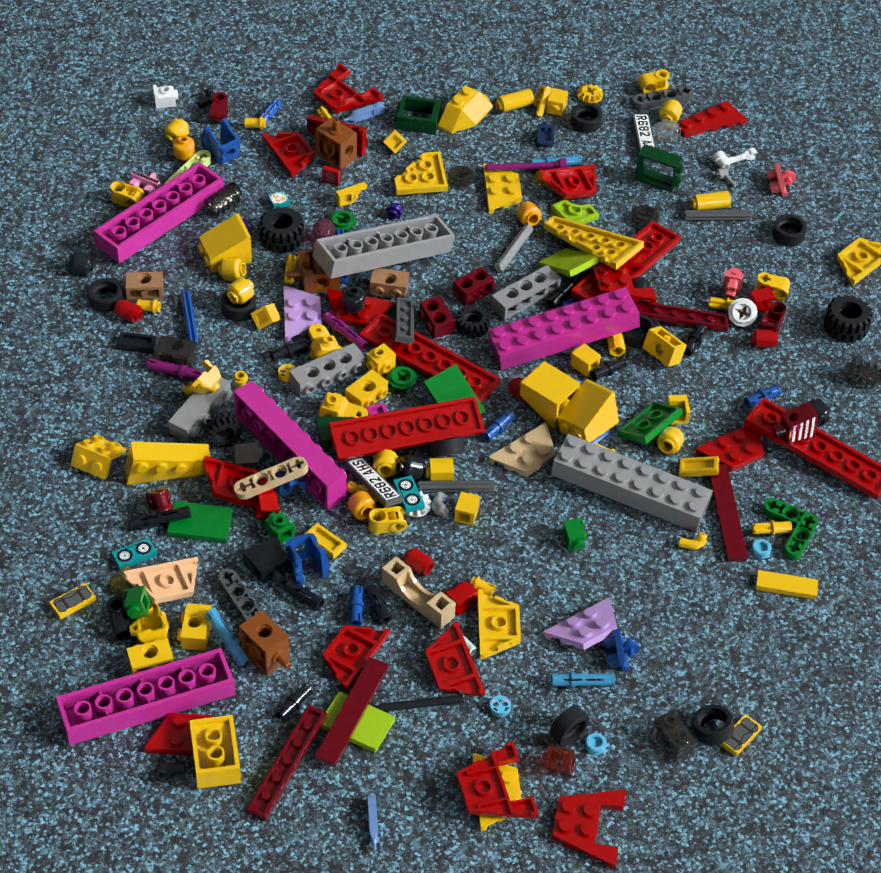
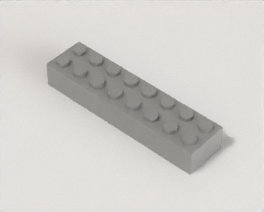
[313,214,455,279]
[551,434,713,532]

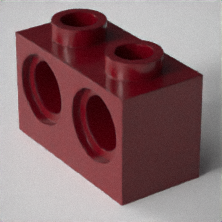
[453,266,495,306]
[418,296,455,339]

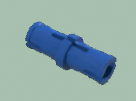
[744,384,781,409]
[481,410,514,442]
[348,585,364,627]

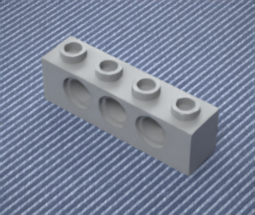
[491,265,561,320]
[289,343,365,398]

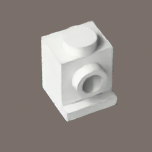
[153,85,178,109]

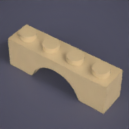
[382,557,456,629]

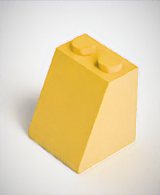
[197,213,252,273]
[520,361,580,430]
[558,379,619,442]

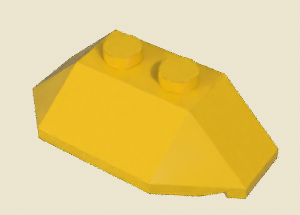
[438,86,493,134]

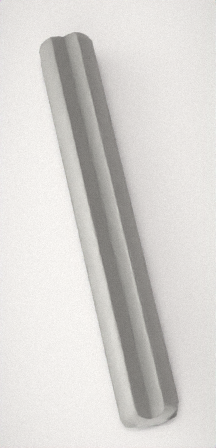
[494,224,533,272]

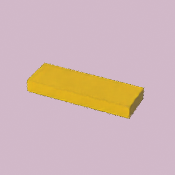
[755,570,818,600]

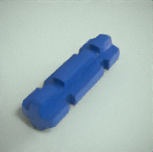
[259,99,282,123]

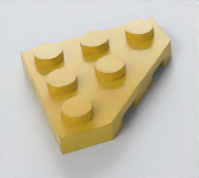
[394,151,448,195]

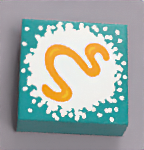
[268,190,290,209]

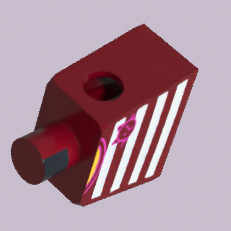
[772,401,818,443]

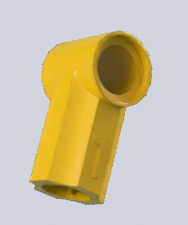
[605,333,626,357]

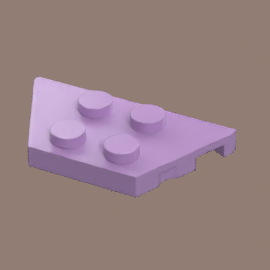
[283,286,322,342]
[544,598,617,650]

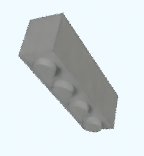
[168,377,232,443]

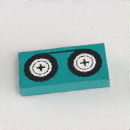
[393,475,425,513]
[112,538,157,570]

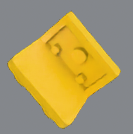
[70,435,126,479]

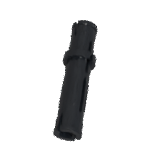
[130,505,192,531]

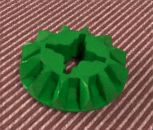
[328,211,356,232]
[387,366,417,392]

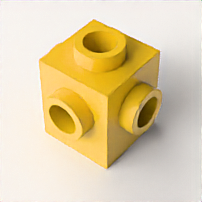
[366,343,396,375]

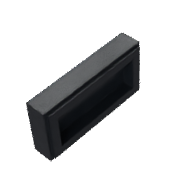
[116,332,157,354]

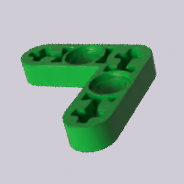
[763,498,818,561]

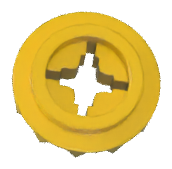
[577,83,603,103]

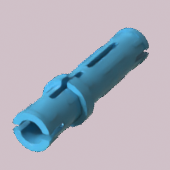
[530,155,582,170]
[204,607,249,667]
[551,671,615,688]

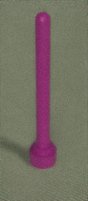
[484,158,567,171]

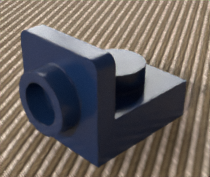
[537,123,555,146]

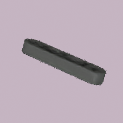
[632,86,693,110]
[218,568,261,622]

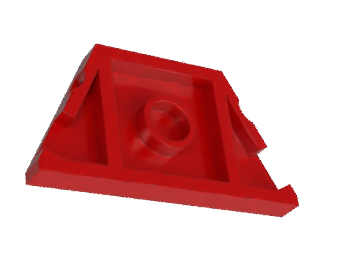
[261,132,315,178]
[538,164,596,199]
[327,289,395,328]
[695,425,764,472]
[203,456,267,508]
[424,621,486,697]
[322,625,390,691]
[145,713,213,756]

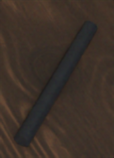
[379,694,464,712]

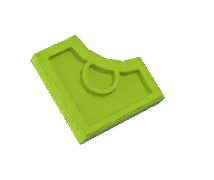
[551,199,599,224]

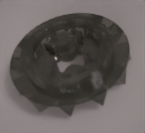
[448,166,475,187]
[632,205,660,226]

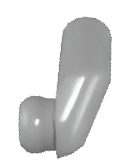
[431,492,449,518]

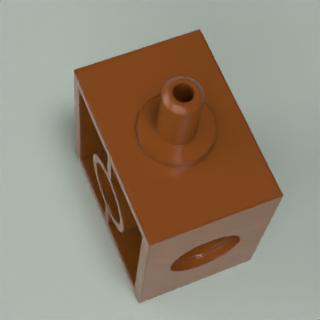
[315,117,357,170]
[287,250,340,294]
[239,610,292,676]

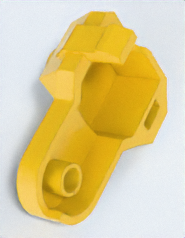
[308,324,342,360]
[181,360,221,396]
[319,392,368,418]
[129,602,169,644]

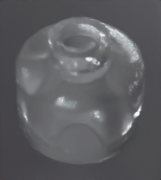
[655,119,681,142]

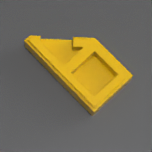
[534,86,552,117]
[336,182,367,208]

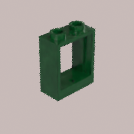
[394,95,442,135]
[634,144,684,192]

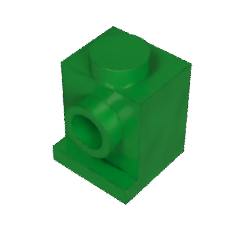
[265,512,295,545]
[562,518,587,551]
[123,585,151,620]

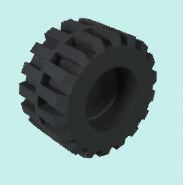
[259,207,304,253]
[824,295,873,343]

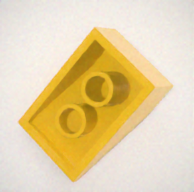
[189,715,241,789]

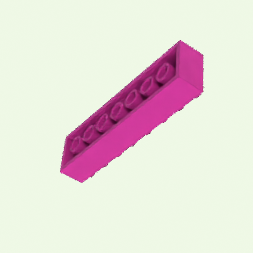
[94,162,224,264]
[488,287,640,370]
[234,381,347,511]
[56,648,235,745]

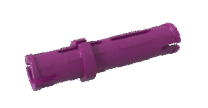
[321,311,368,351]
[146,358,203,380]

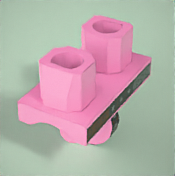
[128,170,160,197]

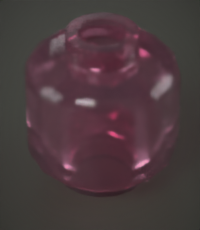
[313,219,336,242]

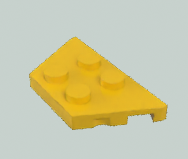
[483,163,522,214]
[836,238,881,285]
[477,589,521,659]
[472,753,522,831]

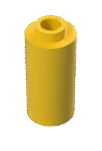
[496,88,534,113]
[690,191,731,210]

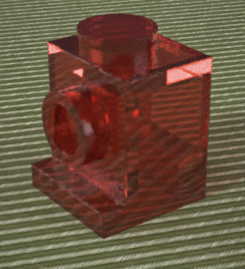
[542,746,577,777]

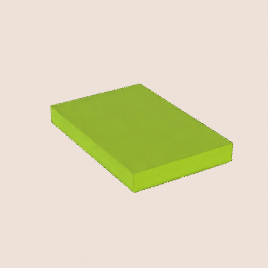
[538,248,599,277]
[321,691,395,753]

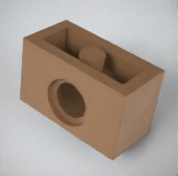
[370,268,409,299]
[126,272,164,301]

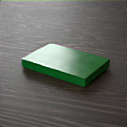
[423,364,486,415]
[617,401,683,444]
[167,501,234,543]

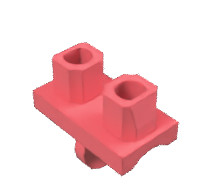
[766,163,796,197]
[722,268,743,300]

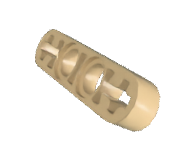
[234,456,309,500]

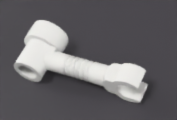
[712,148,758,169]

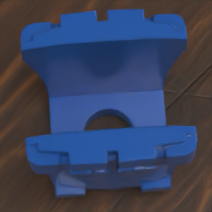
[201,118,241,164]
[285,533,329,586]

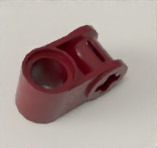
[210,92,228,123]
[759,301,786,332]
[146,487,173,513]

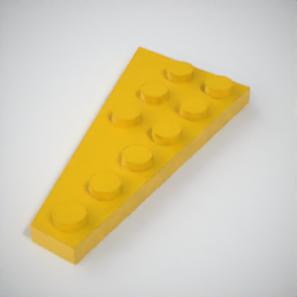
[544,216,644,270]

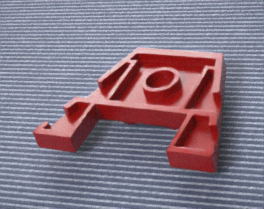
[313,63,383,113]
[592,251,657,304]
[456,741,539,819]
[552,790,626,869]

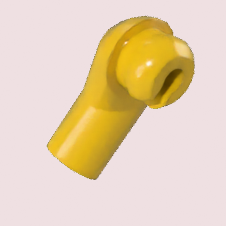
[679,532,707,550]

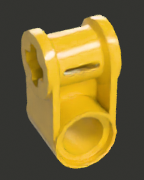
[637,69,670,93]
[110,181,145,208]
[754,272,790,301]
[368,506,407,534]

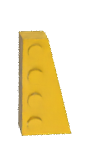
[125,442,210,485]

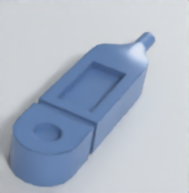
[343,102,386,122]
[367,795,378,851]

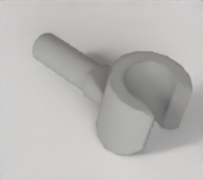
[716,168,737,187]

